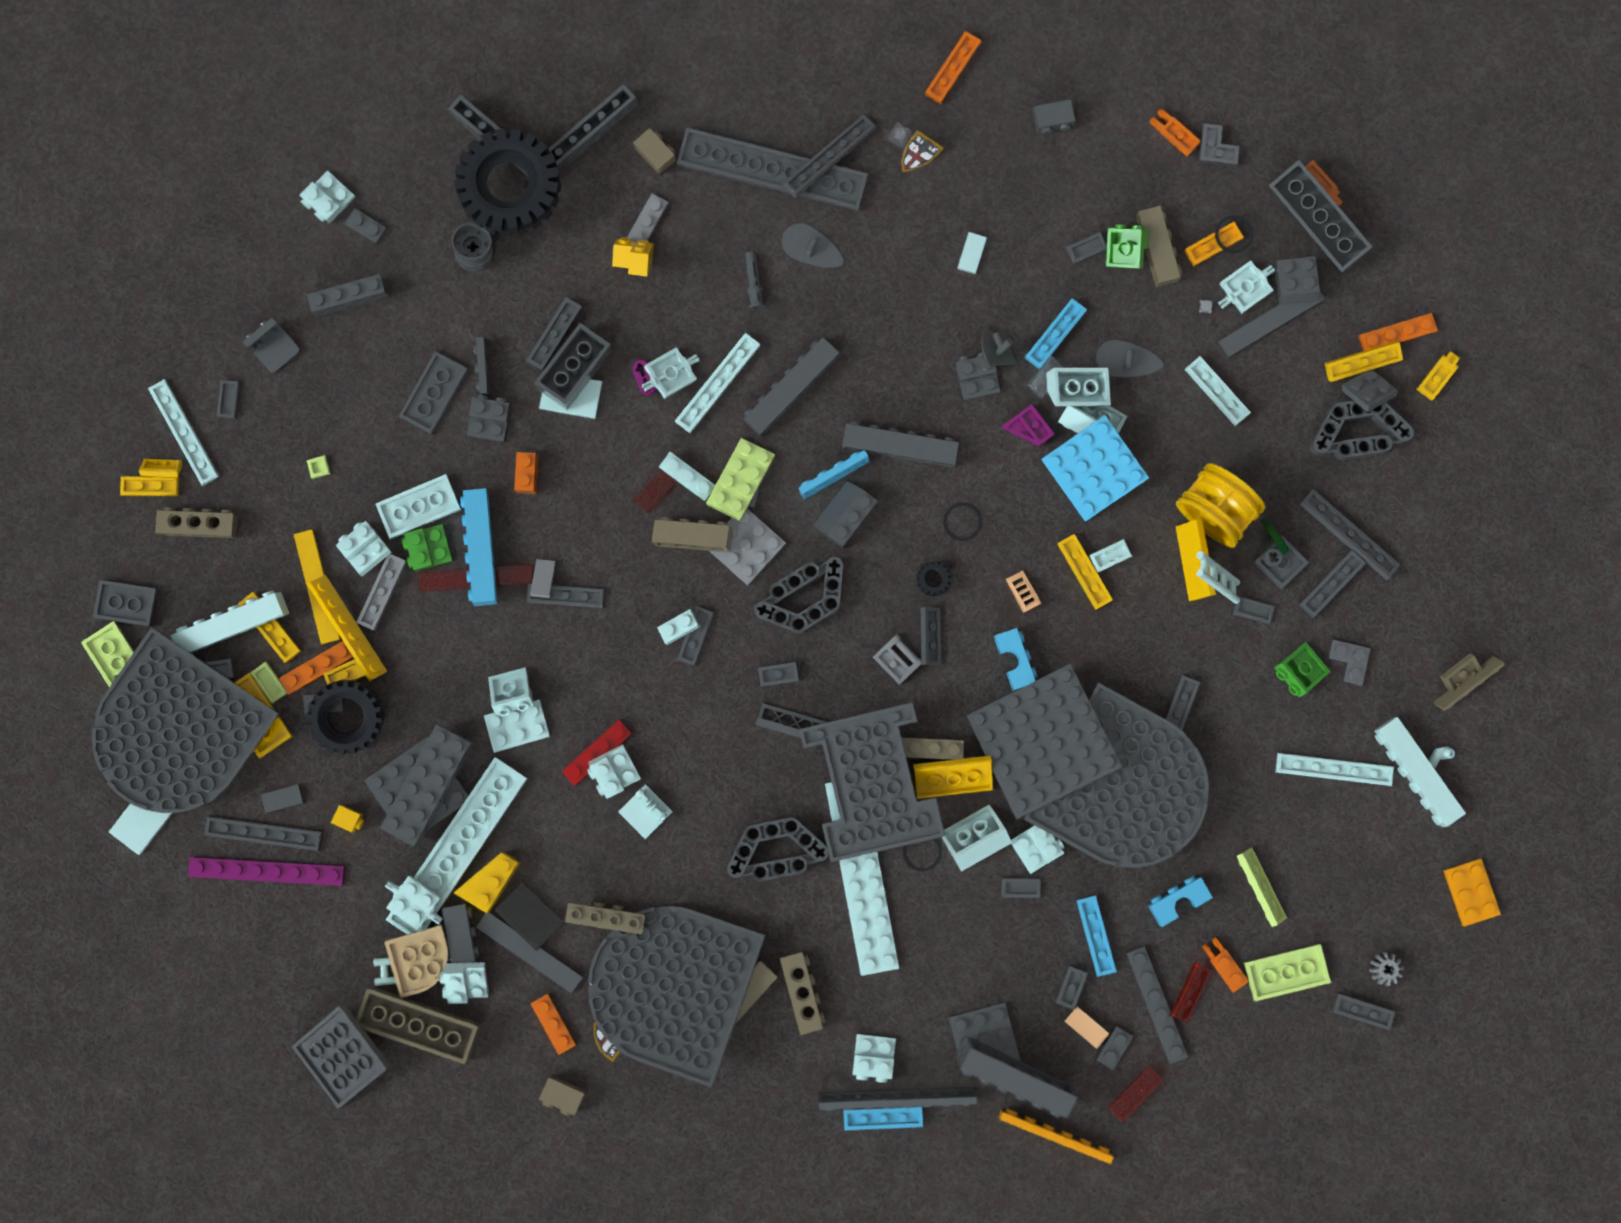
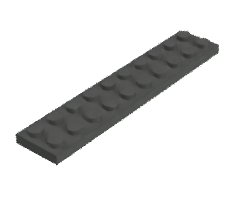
[677,128,868,211]

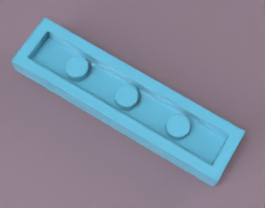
[1025,298,1087,370]
[799,450,870,500]
[1076,895,1117,977]
[843,1106,923,1130]

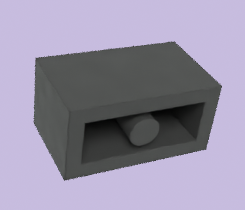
[1032,99,1075,135]

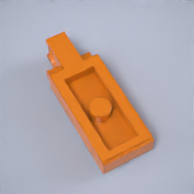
[1305,160,1343,206]

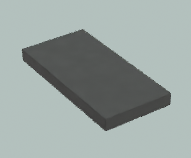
[398,351,469,435]

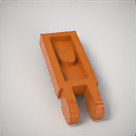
[1149,109,1201,157]
[1202,937,1249,993]

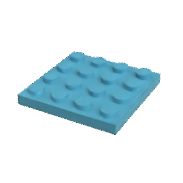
[1041,415,1149,521]

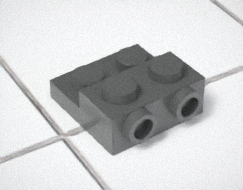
[955,352,1001,401]
[467,394,511,442]

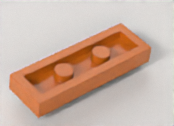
[531,994,576,1055]

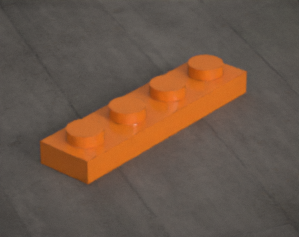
[925,31,981,104]
[1358,313,1438,351]
[279,641,354,695]

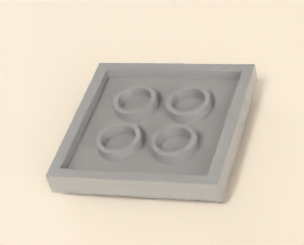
[709,509,786,586]

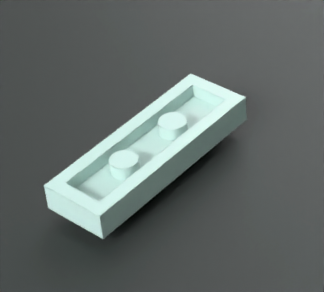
[659,452,715,501]

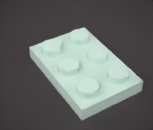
[484,700,550,753]

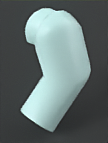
[1428,747,1455,769]

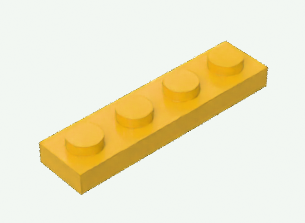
[1325,341,1403,382]
[1057,534,1113,610]
[238,592,302,663]

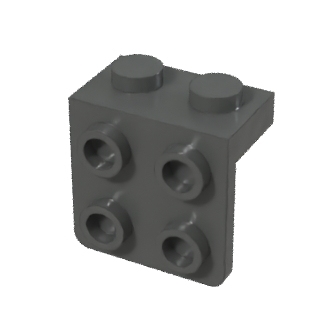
[243,318,300,374]

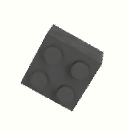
[1275,256,1320,304]

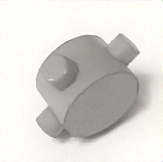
[1199,300,1213,314]

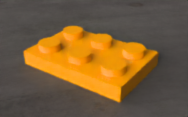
[1443,858,1501,927]

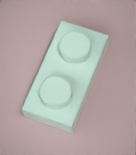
[657,609,700,645]

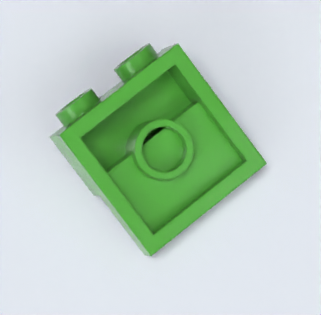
[1106,224,1149,268]
[402,524,453,571]
[1274,642,1331,697]

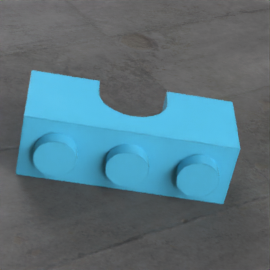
[994,628,1038,691]
[1148,876,1213,927]

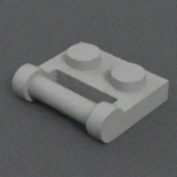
[873,634,921,685]

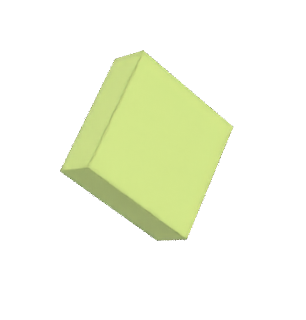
[307,455,331,479]

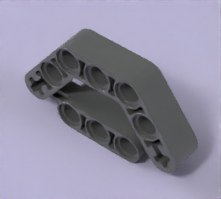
[1309,401,1414,460]
[754,557,843,634]
[727,818,829,881]

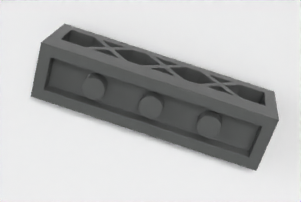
[755,703,827,745]

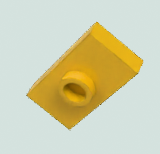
[139,459,182,477]

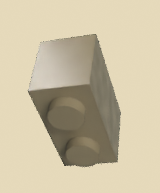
[633,128,676,175]
[539,1075,586,1116]

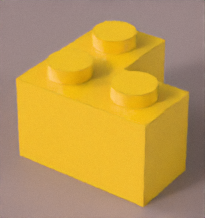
[612,237,654,276]

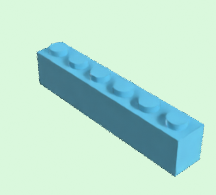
[460,488,498,606]

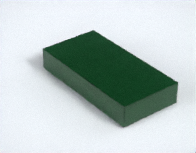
[1260,517,1289,555]

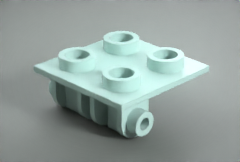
[618,784,673,839]

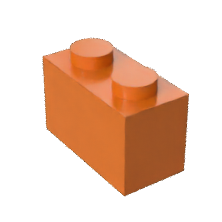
[514,452,539,494]

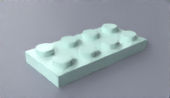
[376,474,461,539]

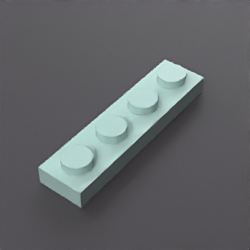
[1185,356,1251,426]

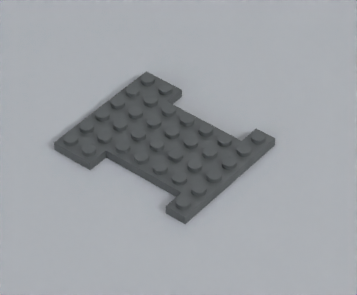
[799,702,945,862]

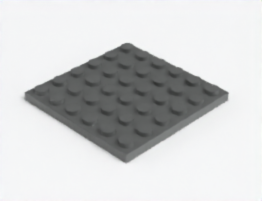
[967,664,1123,820]

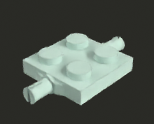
[1218,261,1275,313]
[642,347,699,399]
[385,875,444,930]

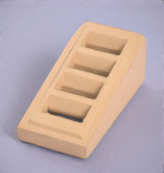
[1006,571,1041,613]

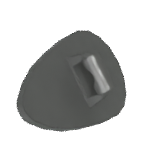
[782,223,844,268]
[1096,340,1164,377]

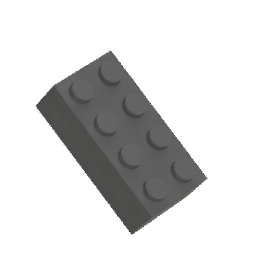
[534,323,612,410]

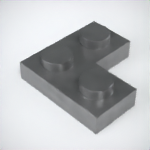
[1199,123,1239,166]
[1327,640,1371,686]

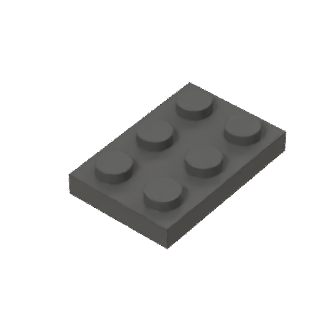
[92,580,158,627]

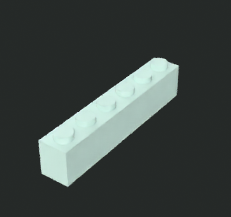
[170,591,290,653]
[1374,717,1466,827]

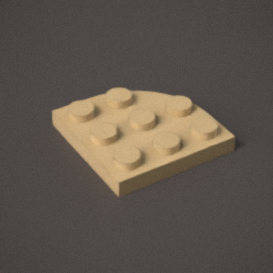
[385,925,449,998]

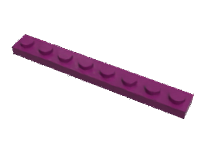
[188,857,345,886]

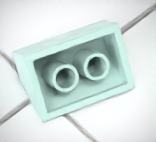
[1046,368,1111,406]
[1058,406,1128,433]
[942,804,1012,871]

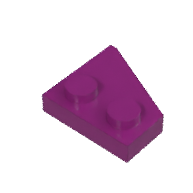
[1002,404,1055,447]

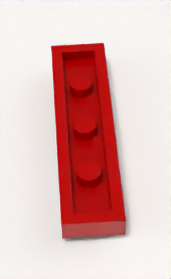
[562,720,632,786]

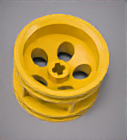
[1176,463,1265,548]

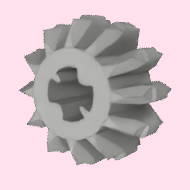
[1369,952,1404,986]

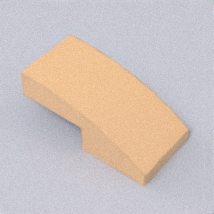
[1065,1007,1109,1049]

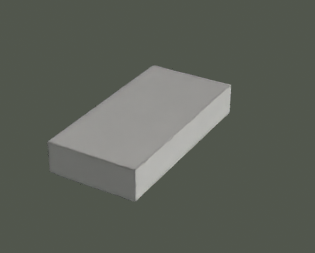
[530,559,556,598]

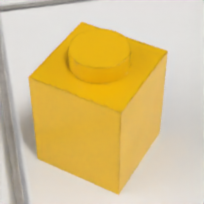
[331,805,364,832]

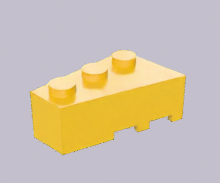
[454,852,521,913]

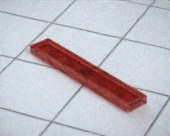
[418,564,533,593]

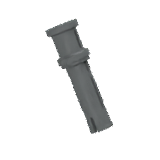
[744,252,766,311]

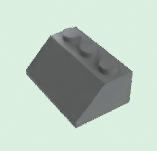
[813,481,878,549]

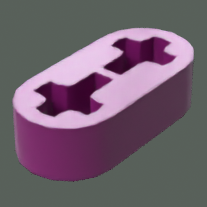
[632,360,656,396]

